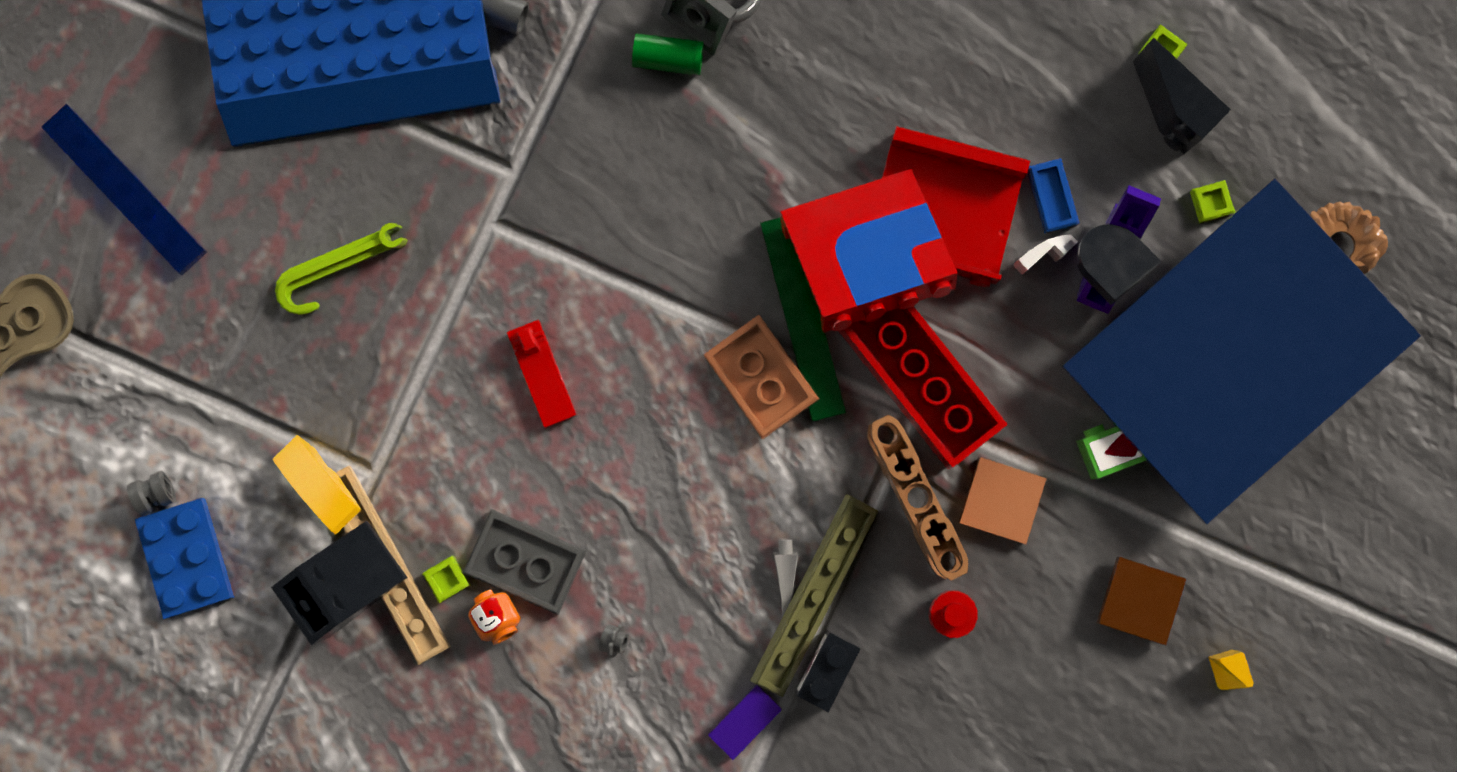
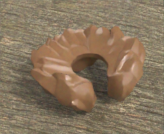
[1310,201,1388,274]

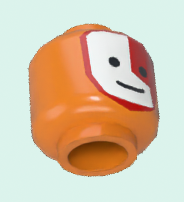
[468,590,521,645]

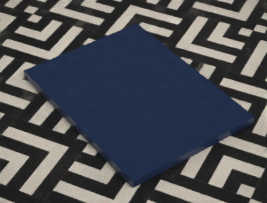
[1062,179,1421,525]

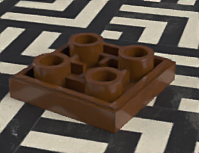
[1097,557,1186,646]

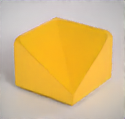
[1208,650,1254,690]

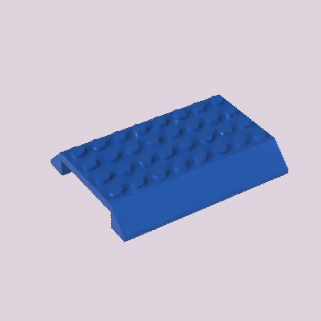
[202,0,501,147]

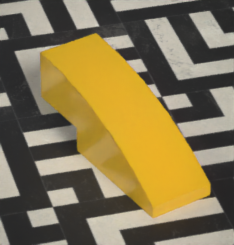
[272,435,361,535]

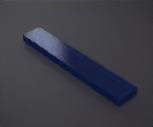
[41,104,208,275]

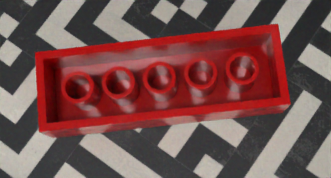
[838,306,1008,469]

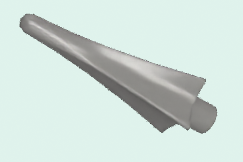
[773,539,798,618]

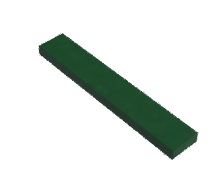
[760,217,846,422]

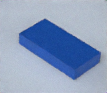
[1028,158,1080,234]

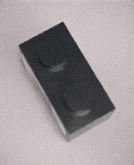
[795,630,861,713]

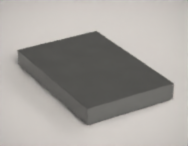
[463,509,587,615]

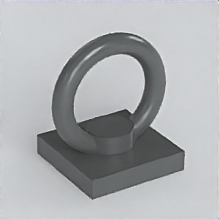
[661,0,761,56]

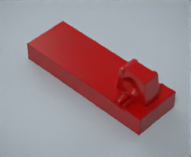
[507,319,578,429]

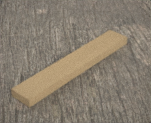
[336,465,451,665]

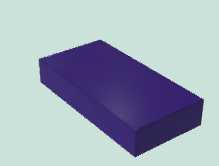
[708,685,782,760]

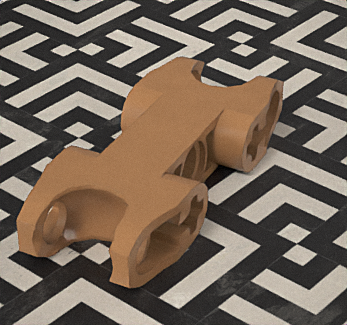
[867,415,968,581]

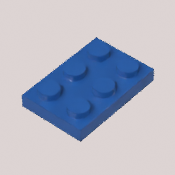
[135,498,234,619]

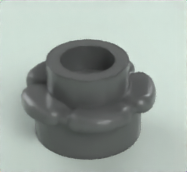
[599,624,629,658]

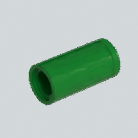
[632,33,704,76]

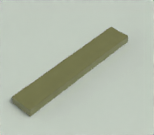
[750,494,878,697]

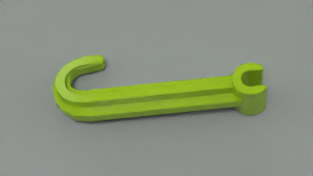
[275,223,408,315]

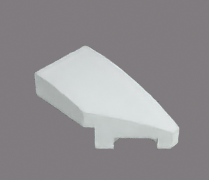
[1013,235,1078,275]

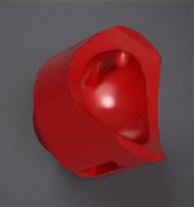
[928,590,978,638]

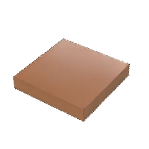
[958,457,1047,545]

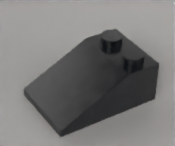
[1133,38,1231,154]

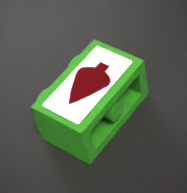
[1076,424,1146,480]

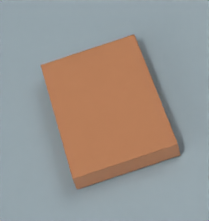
[704,315,820,439]

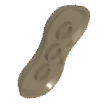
[0,274,74,377]

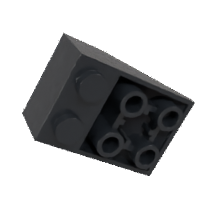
[271,521,408,645]

